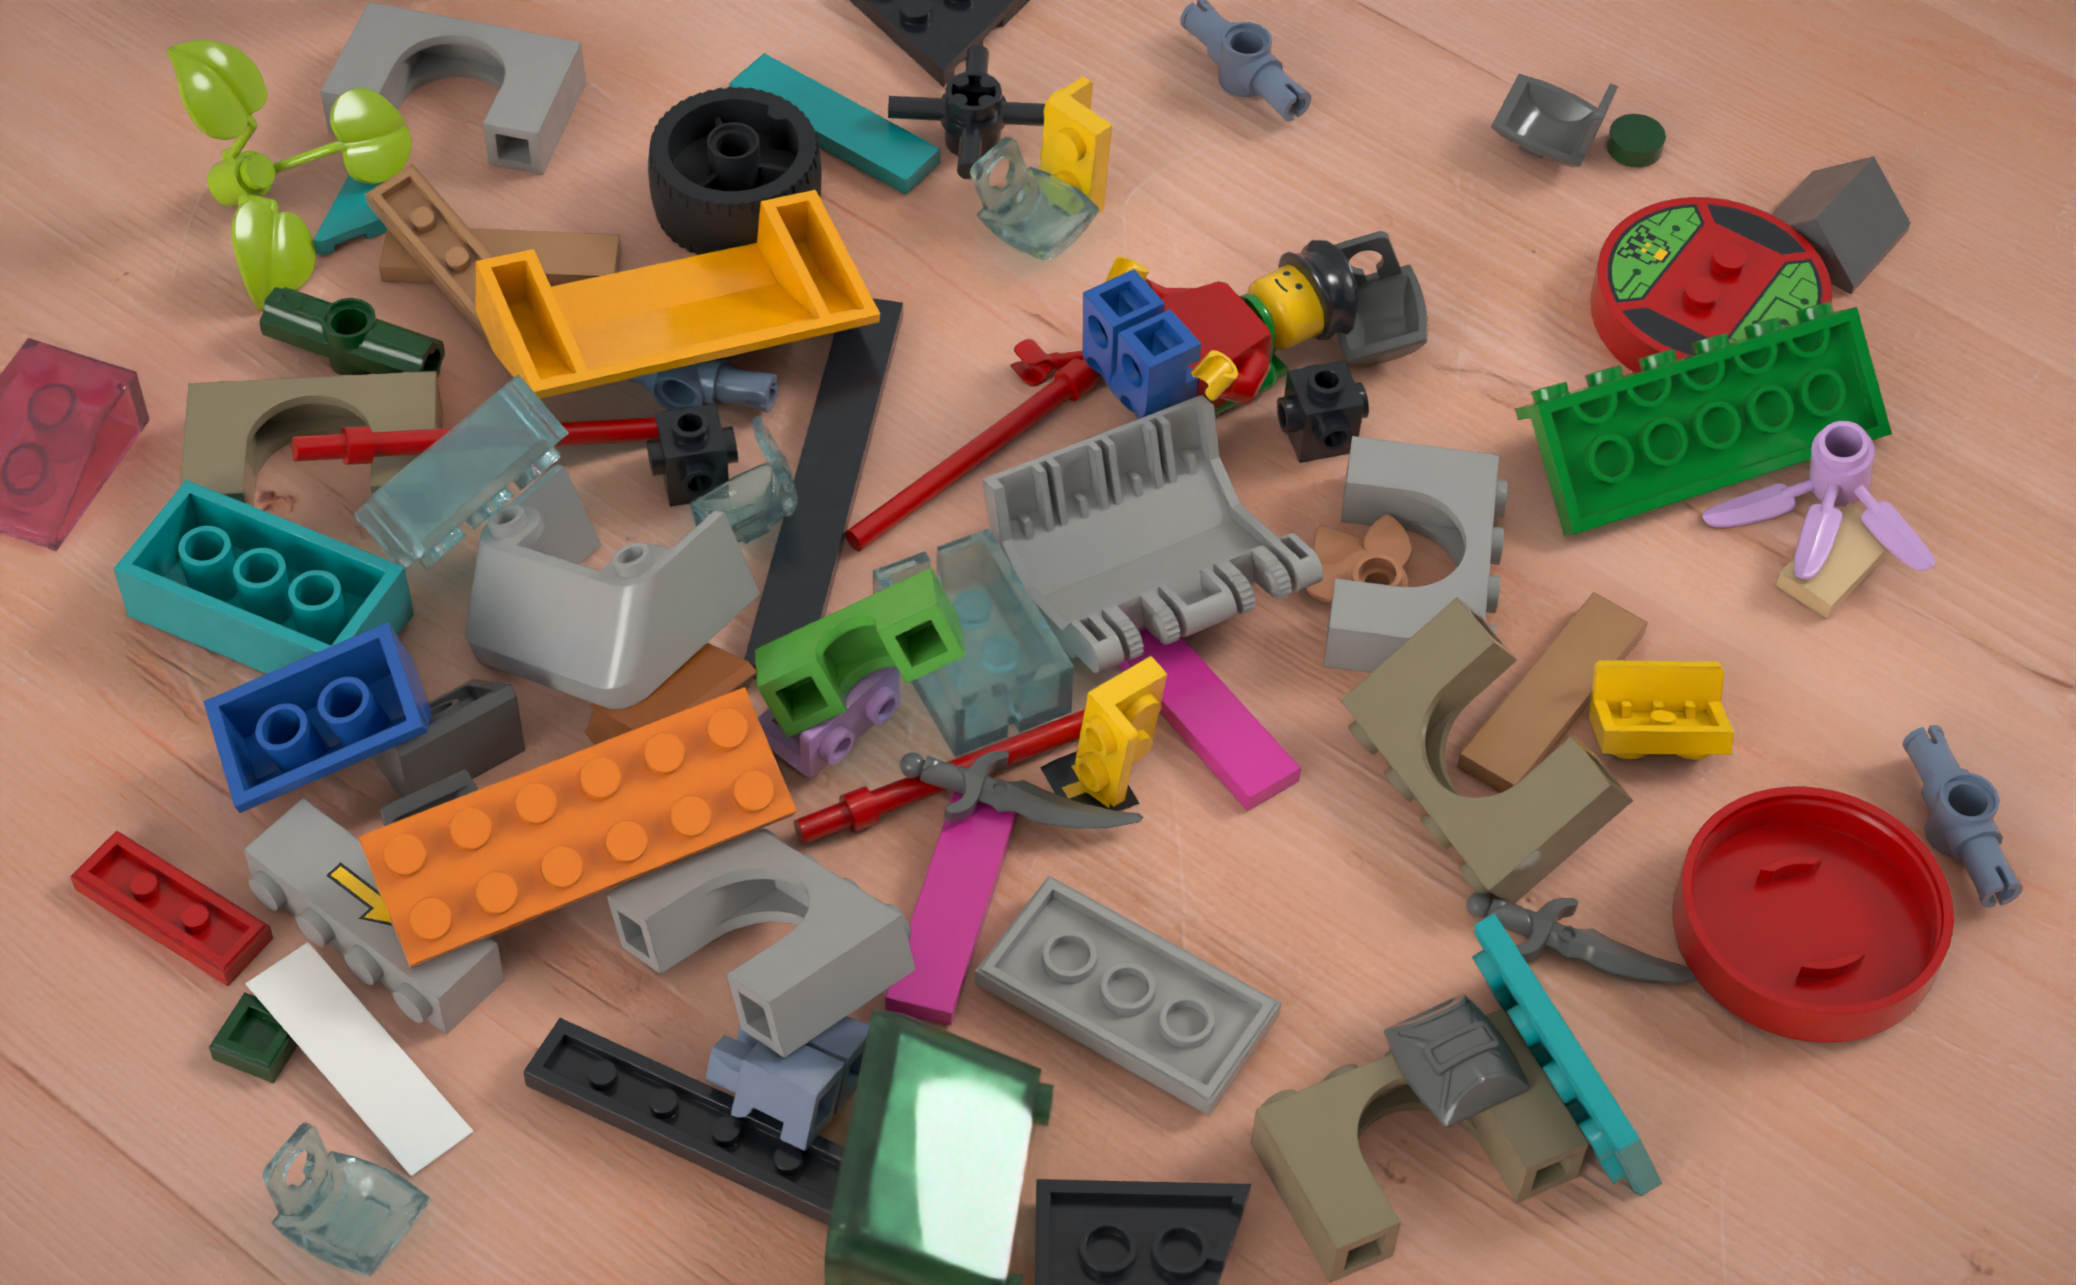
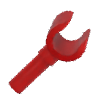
[1010,339,1084,386]

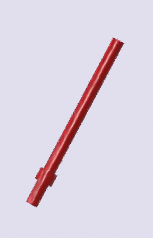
[845,359,1101,552]
[291,417,657,465]
[794,709,1085,845]

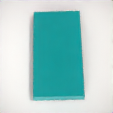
[1472,913,1662,1196]

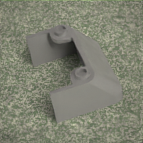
[465,464,760,709]

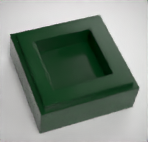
[209,992,298,1084]

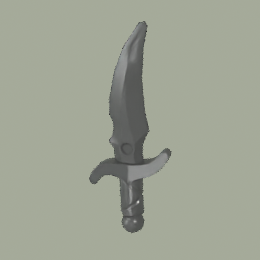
[900,751,1143,829]
[1466,892,1697,983]

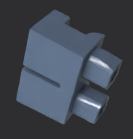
[706,1016,876,1151]

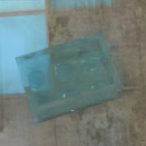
[354,374,569,571]
[873,528,1074,757]

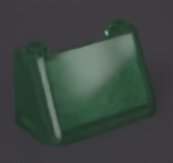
[824,1009,1054,1285]

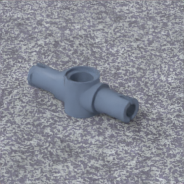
[1180,0,1311,122]
[626,358,778,413]
[1902,725,2023,908]

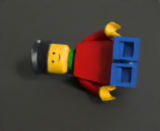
[1082,240,1358,419]

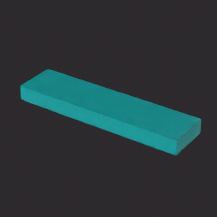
[729,53,941,194]

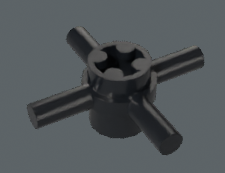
[888,45,1045,180]

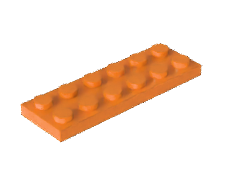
[358,687,797,969]

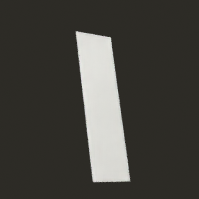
[245,942,474,1177]

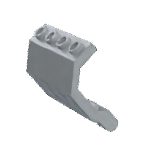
[982,395,1323,673]

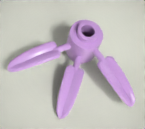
[1702,421,1935,580]

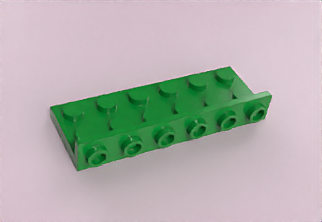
[1515,301,1892,536]

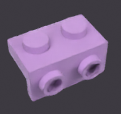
[758,667,900,780]

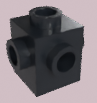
[1277,360,1369,463]
[646,403,738,507]

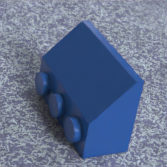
[203,622,432,813]

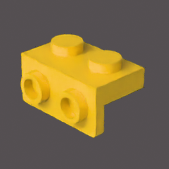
[1039,76,1112,221]
[1589,660,1734,760]

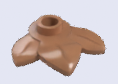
[1304,514,1413,603]

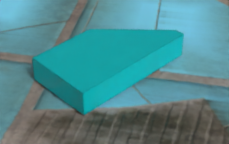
[314,175,387,256]

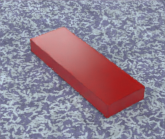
[70,830,274,986]

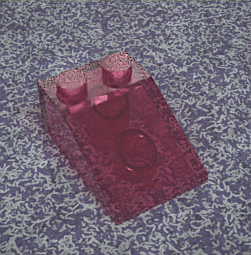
[0,338,150,551]

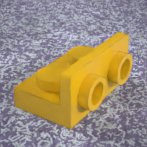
[1075,656,1167,807]

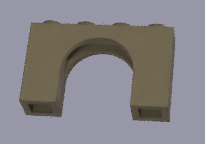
[180,371,443,526]
[1340,597,1633,904]
[1251,1008,1589,1283]

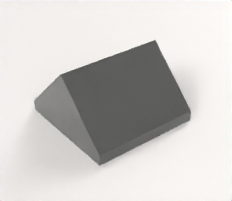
[1772,156,1911,294]
[371,679,525,798]

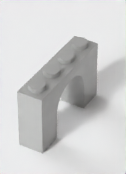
[320,2,586,175]
[1323,436,1508,673]
[606,828,916,1058]

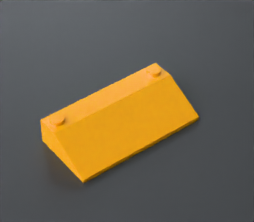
[475,190,880,400]

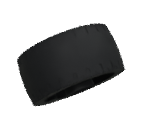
[648,87,822,255]

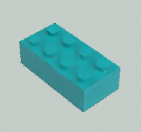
[113,480,414,674]

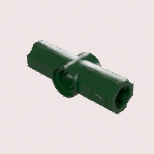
[259,287,445,378]

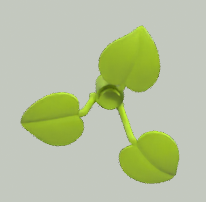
[166,40,411,311]

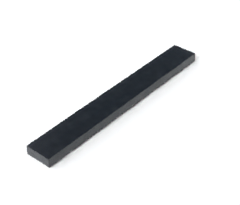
[744,298,903,679]

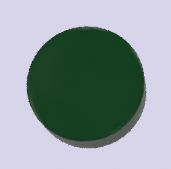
[1607,114,1666,167]

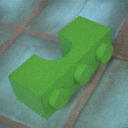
[755,568,966,738]

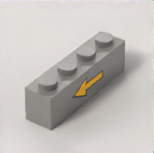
[244,798,504,1035]

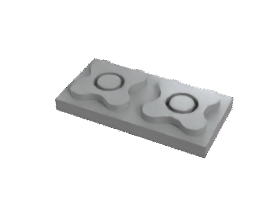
[975,876,1281,1116]

